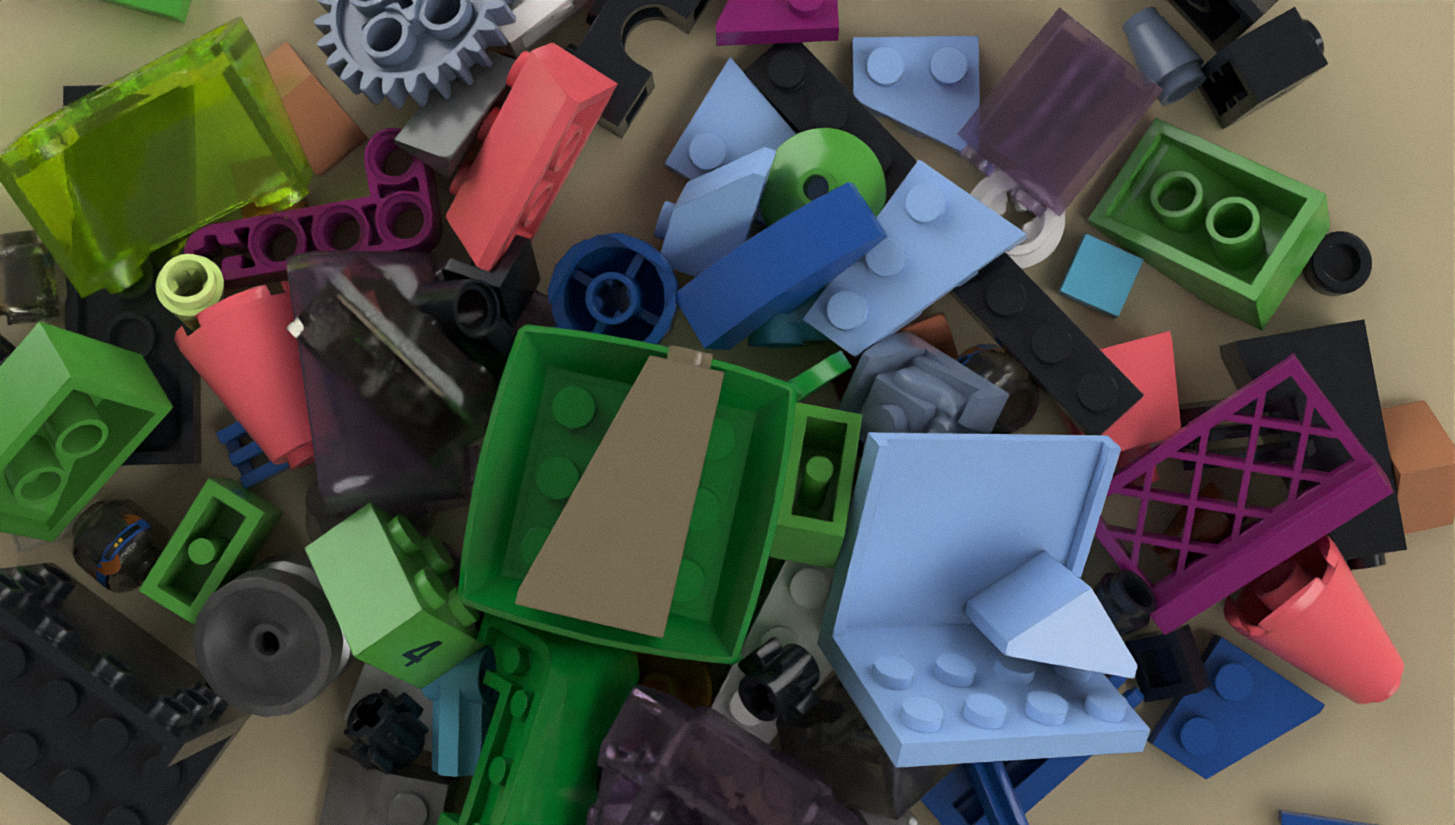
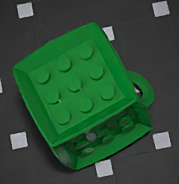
[458,323,852,665]

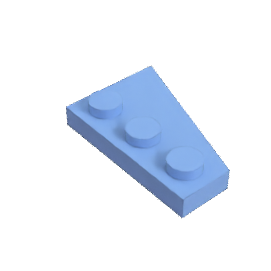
[664,57,829,229]
[803,159,1027,359]

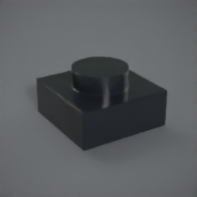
[1124,624,1211,703]

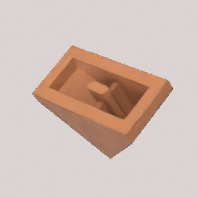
[238,41,368,178]
[1381,400,1455,534]

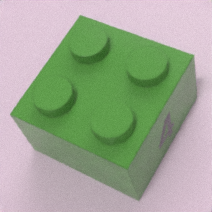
[305,502,485,689]

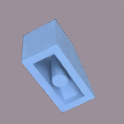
[654,147,777,277]

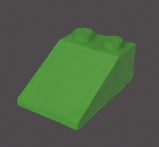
[1088,118,1330,331]
[0,321,173,542]

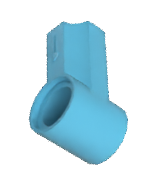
[422,645,500,777]

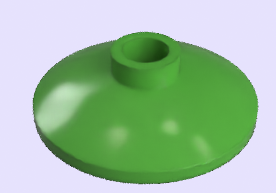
[760,128,887,227]

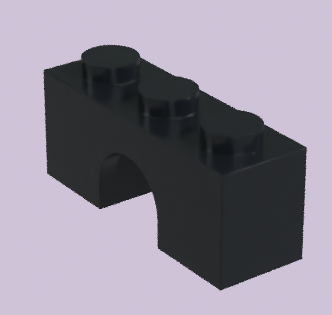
[564,0,710,139]

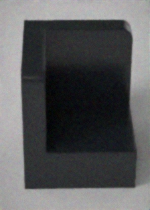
[442,235,541,328]

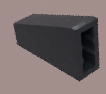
[1219,319,1407,570]

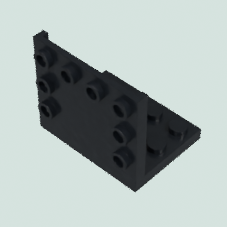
[0,562,252,825]

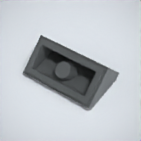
[394,50,515,179]

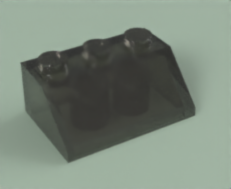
[286,254,498,470]

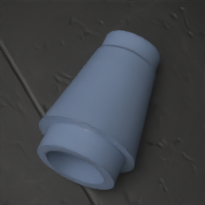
[1122,7,1206,106]

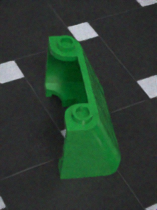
[437,613,640,825]

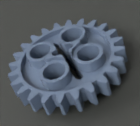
[314,0,516,109]

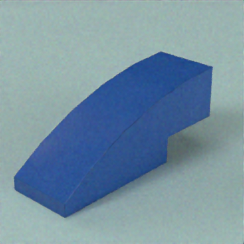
[676,182,888,350]

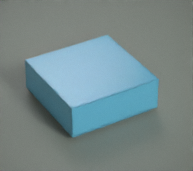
[1057,234,1144,319]

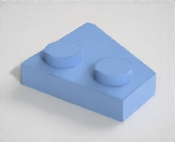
[851,36,981,161]

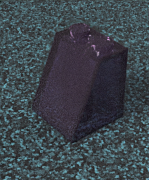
[957,7,1164,219]

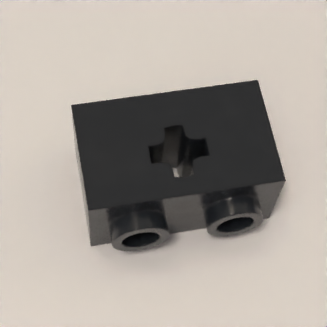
[1198,7,1328,129]

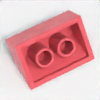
[445,42,618,272]

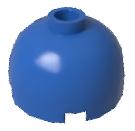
[547,233,680,345]

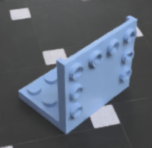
[817,432,1151,768]

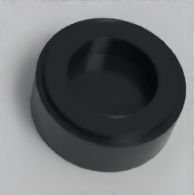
[1302,231,1372,296]

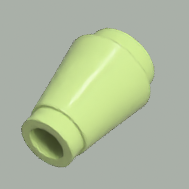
[156,254,224,331]

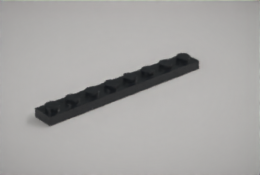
[743,42,1144,435]

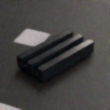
[1179,389,1316,471]

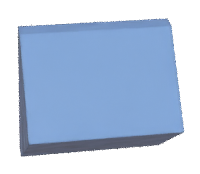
[964,551,1138,679]

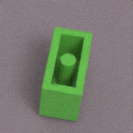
[769,402,863,569]
[138,478,284,625]

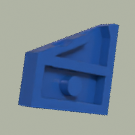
[1147,635,1325,779]

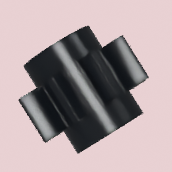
[737,637,822,727]
[344,688,429,775]

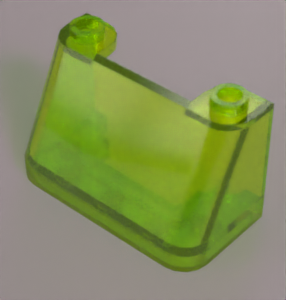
[0,16,314,298]

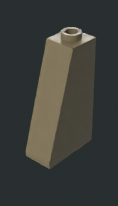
[515,345,725,638]

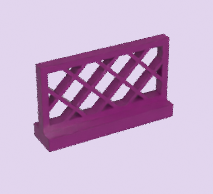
[1095,353,1394,635]

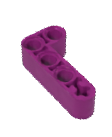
[184,128,443,289]

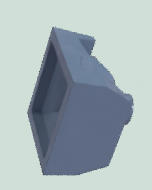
[837,330,1010,457]

